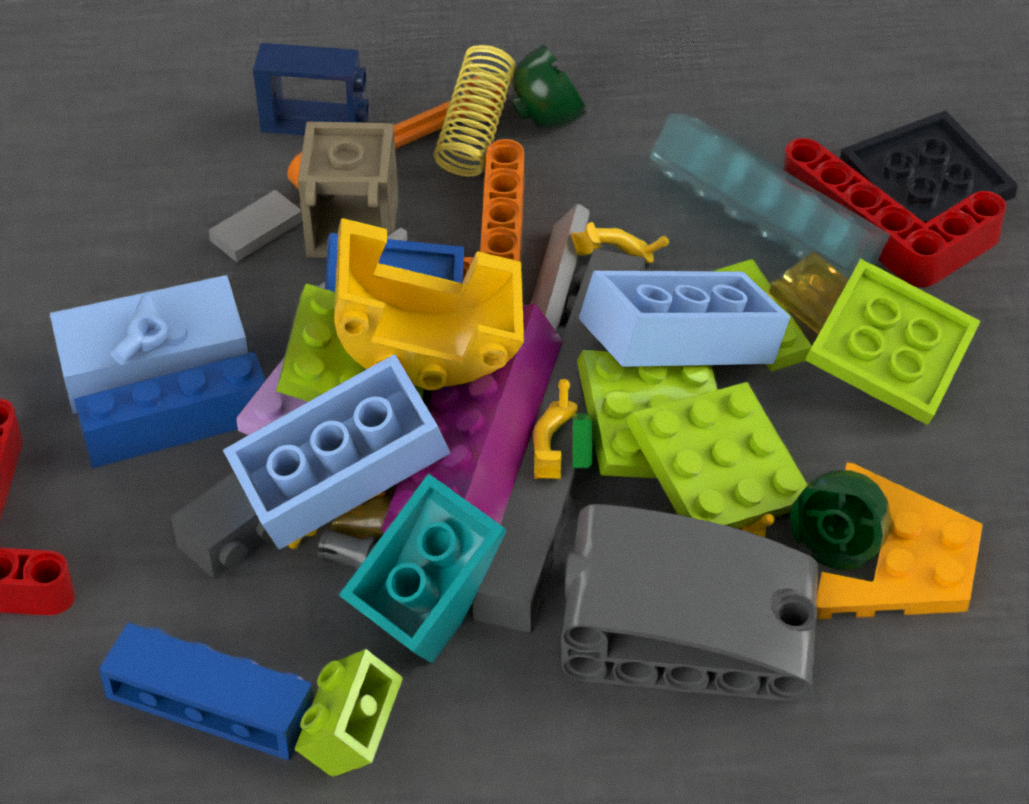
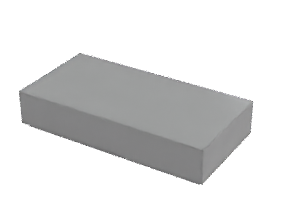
[209,190,302,262]

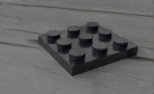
[840,110,1018,223]

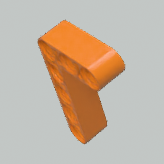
[462,139,525,282]

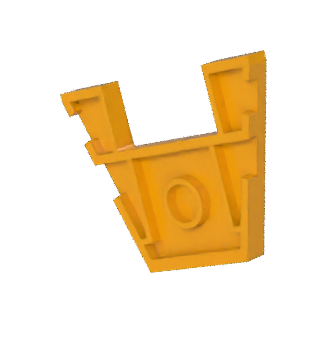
[816,462,983,620]

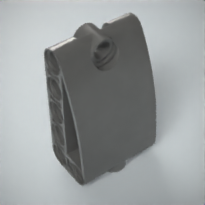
[561,504,819,701]

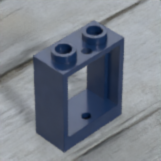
[253,43,369,135]

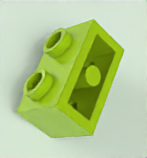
[295,649,403,777]

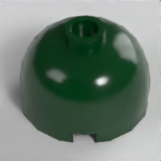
[510,44,587,129]
[790,470,892,570]

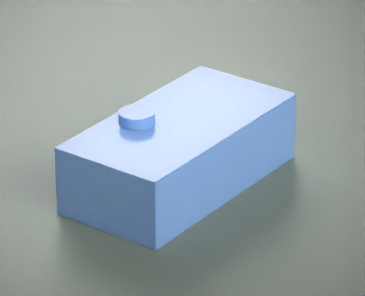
[578,271,790,367]
[50,275,248,414]
[223,354,451,550]

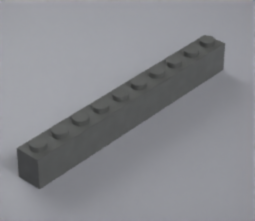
[473,248,645,633]

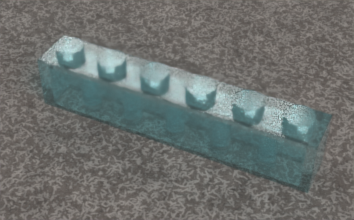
[649,113,890,284]

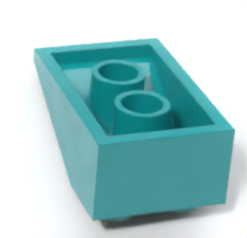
[339,473,507,664]

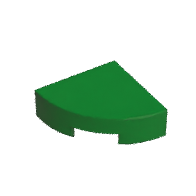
[572,414,592,468]

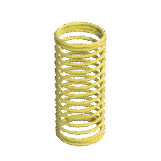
[433,45,516,177]

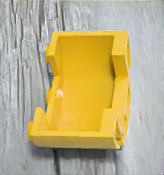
[334,218,524,390]

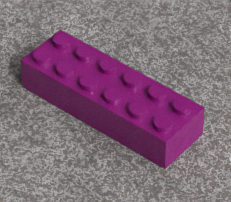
[381,303,563,533]

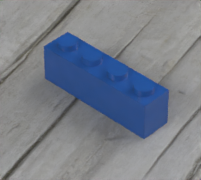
[74,352,266,468]
[99,622,314,761]

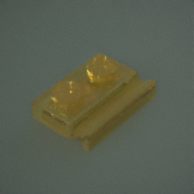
[768,251,849,335]

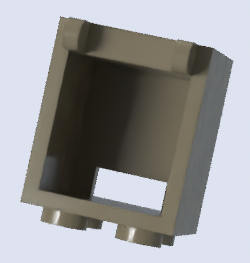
[298,122,398,258]

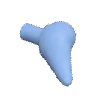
[111,294,169,365]

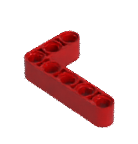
[782,138,1007,288]
[0,398,75,616]

